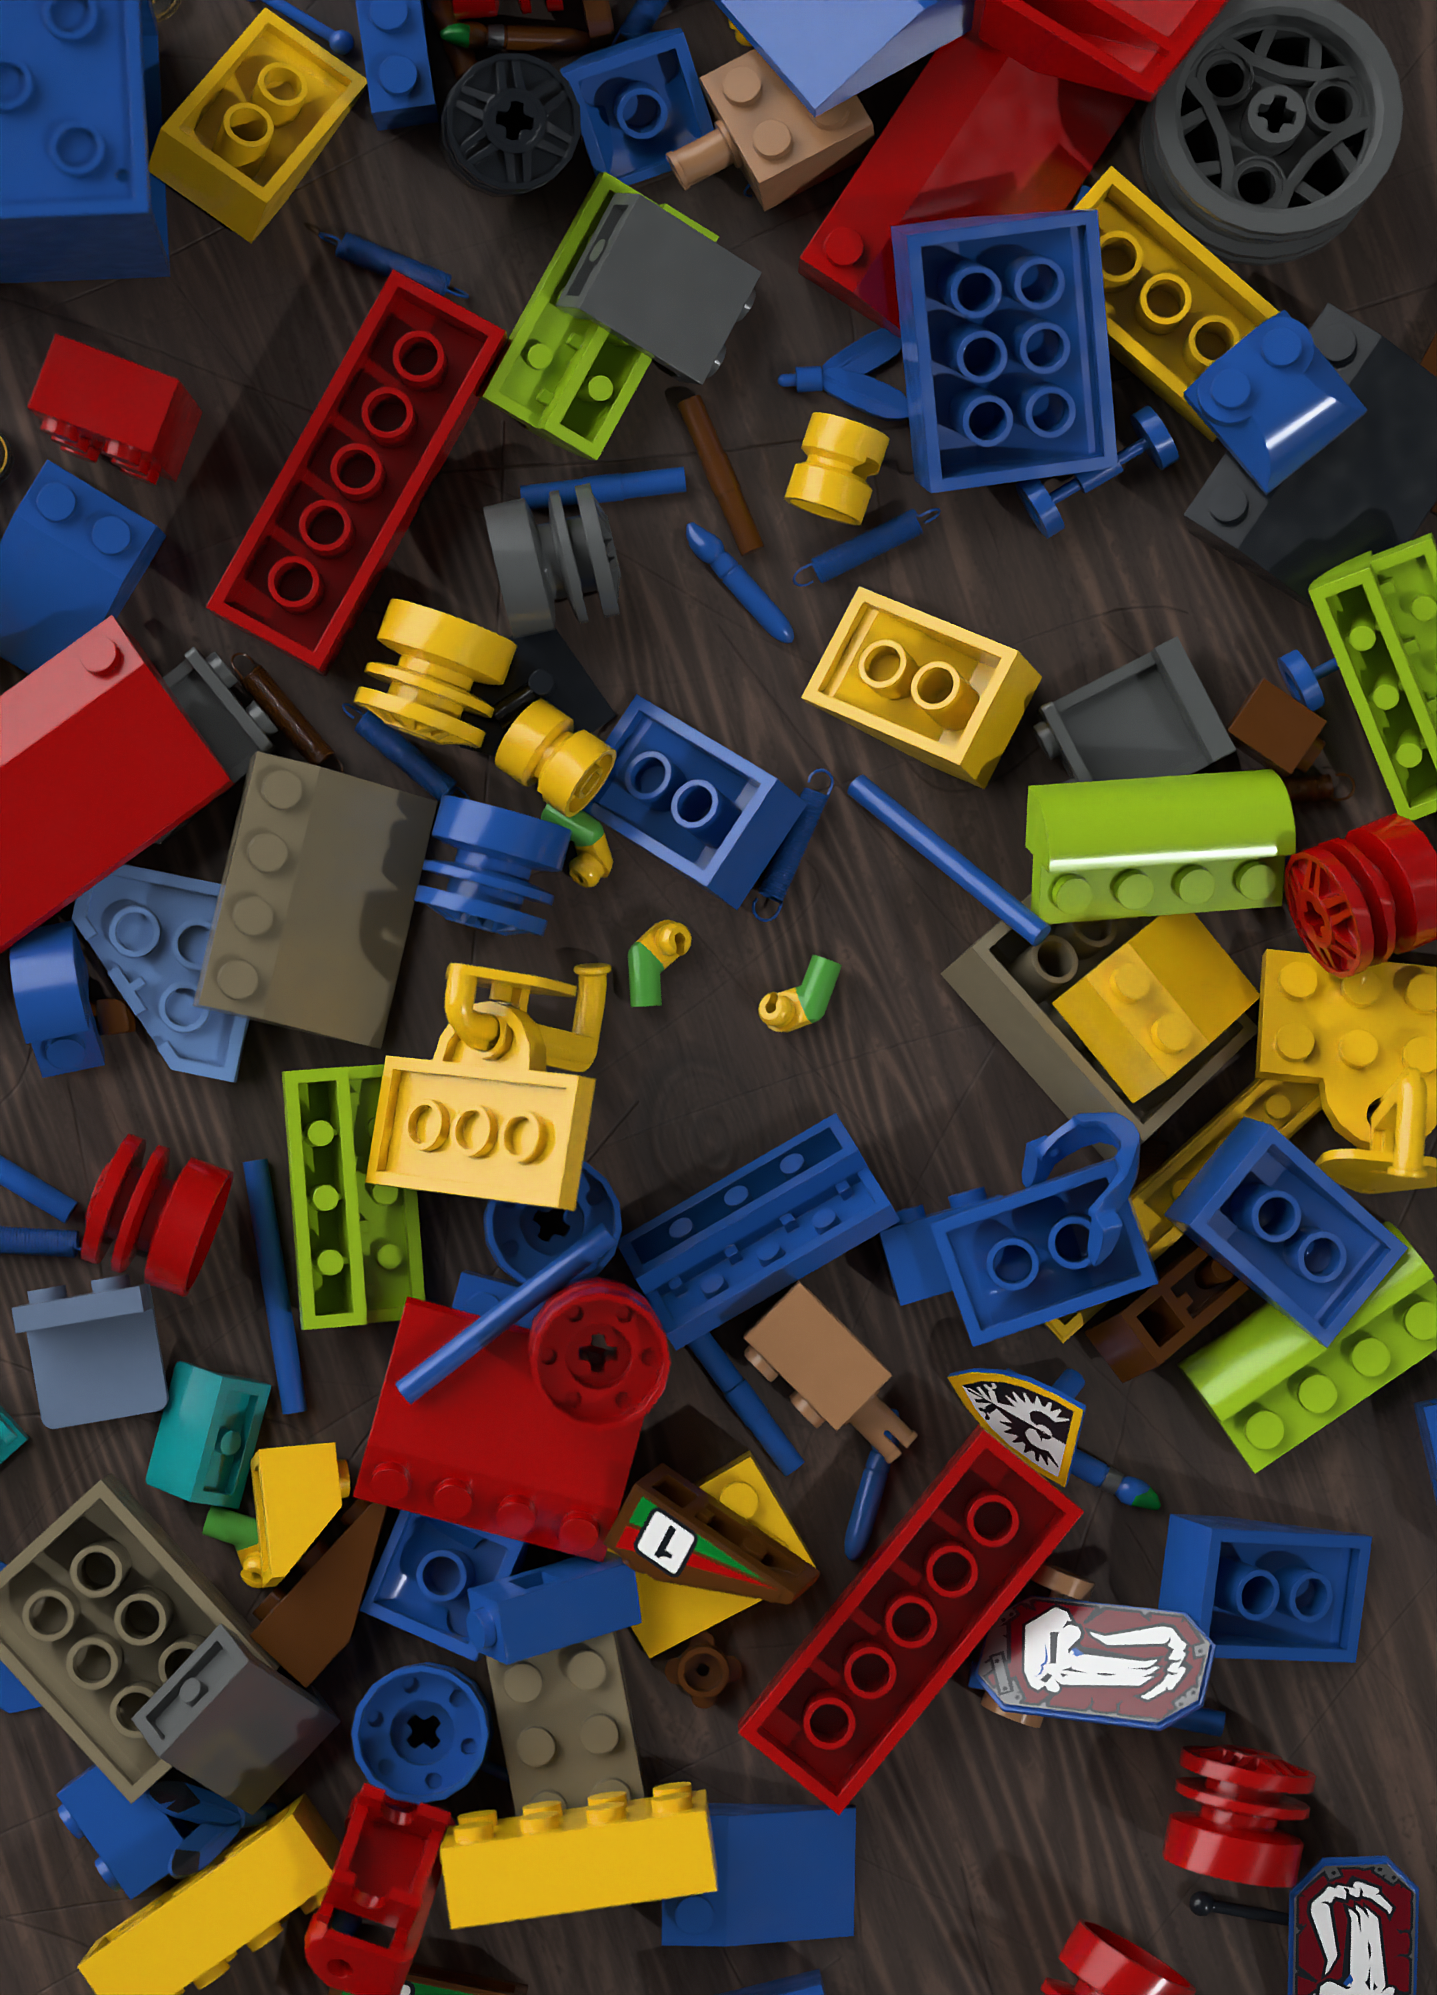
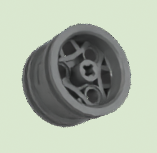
[1138,0,1404,266]

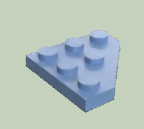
[72,864,249,1083]

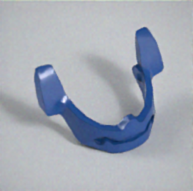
[1021,1112,1140,1267]

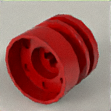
[1284,813,1437,978]
[81,1134,234,1297]
[527,1277,670,1432]
[1162,1744,1316,1888]
[1040,1918,1196,1995]

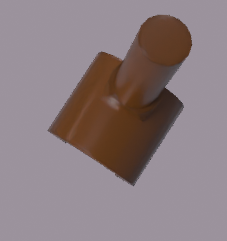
[89,998,136,1036]

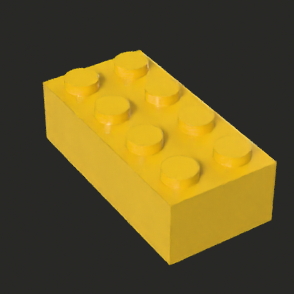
[1073,166,1279,443]
[440,1782,717,1929]
[77,1793,341,1995]

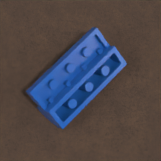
[617,1113,900,1351]

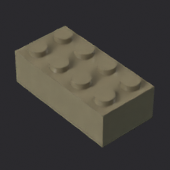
[486,1631,648,1816]

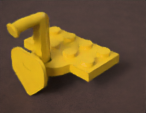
[1255,949,1437,1194]
[365,963,612,1211]

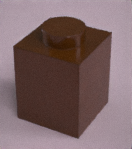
[1225,678,1327,779]

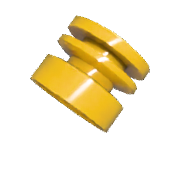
[353,598,517,748]

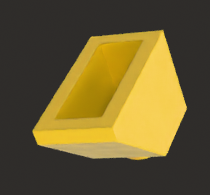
[250,1442,350,1588]

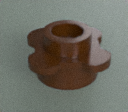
[665,1631,742,1709]

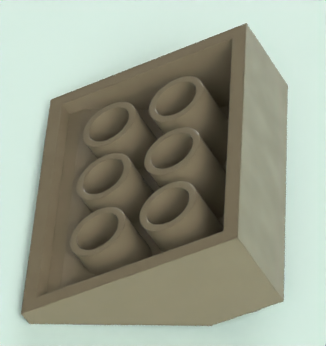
[193,751,437,1049]
[940,892,1258,1160]
[0,1473,281,1804]

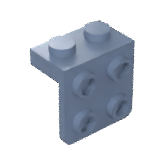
[11,1274,169,1429]

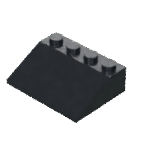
[1184,302,1437,614]

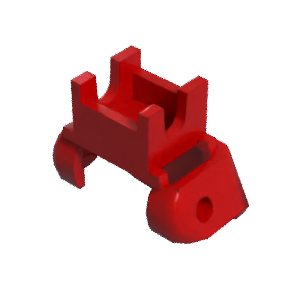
[304,1783,456,1995]

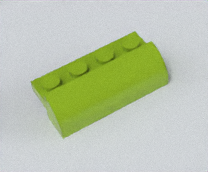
[477,172,719,461]
[1308,533,1437,821]
[1025,769,1296,924]
[282,1064,425,1330]
[1177,1221,1437,1474]

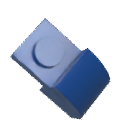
[10,920,105,1078]

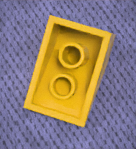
[148,7,367,243]
[801,586,1042,789]
[1052,913,1260,1104]
[607,1450,816,1659]

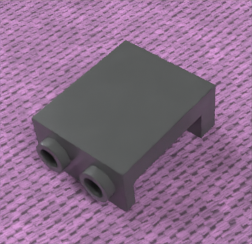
[555,193,762,385]
[1032,636,1236,783]
[154,646,280,846]
[132,1623,341,1816]

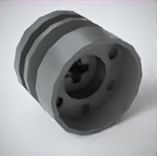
[483,483,622,639]

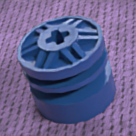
[414,795,573,936]
[483,1161,622,1290]
[351,1661,495,1804]

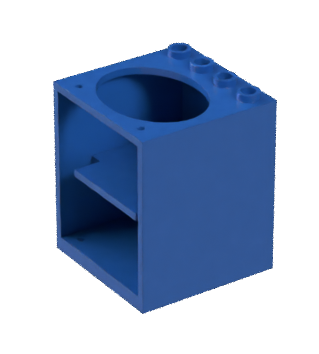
[0,0,170,284]

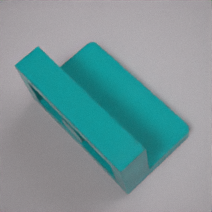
[145,1361,272,1509]

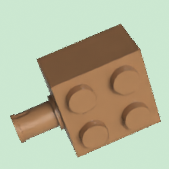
[666,49,875,212]
[743,1280,918,1464]

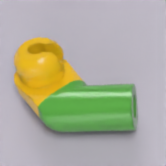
[541,803,613,888]
[628,920,692,1007]
[758,955,842,1033]
[202,1505,265,1589]

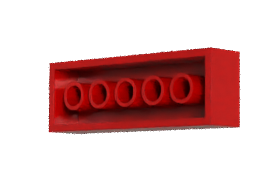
[206,269,508,677]
[738,1424,1084,1815]

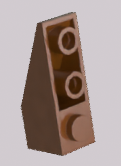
[249,1498,389,1688]

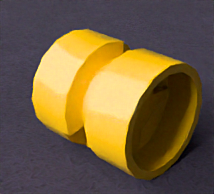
[784,412,890,525]
[495,698,617,818]

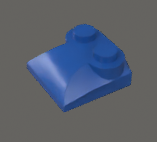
[560,28,714,186]
[1183,309,1367,495]
[360,1510,529,1661]

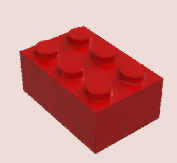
[27,333,203,486]

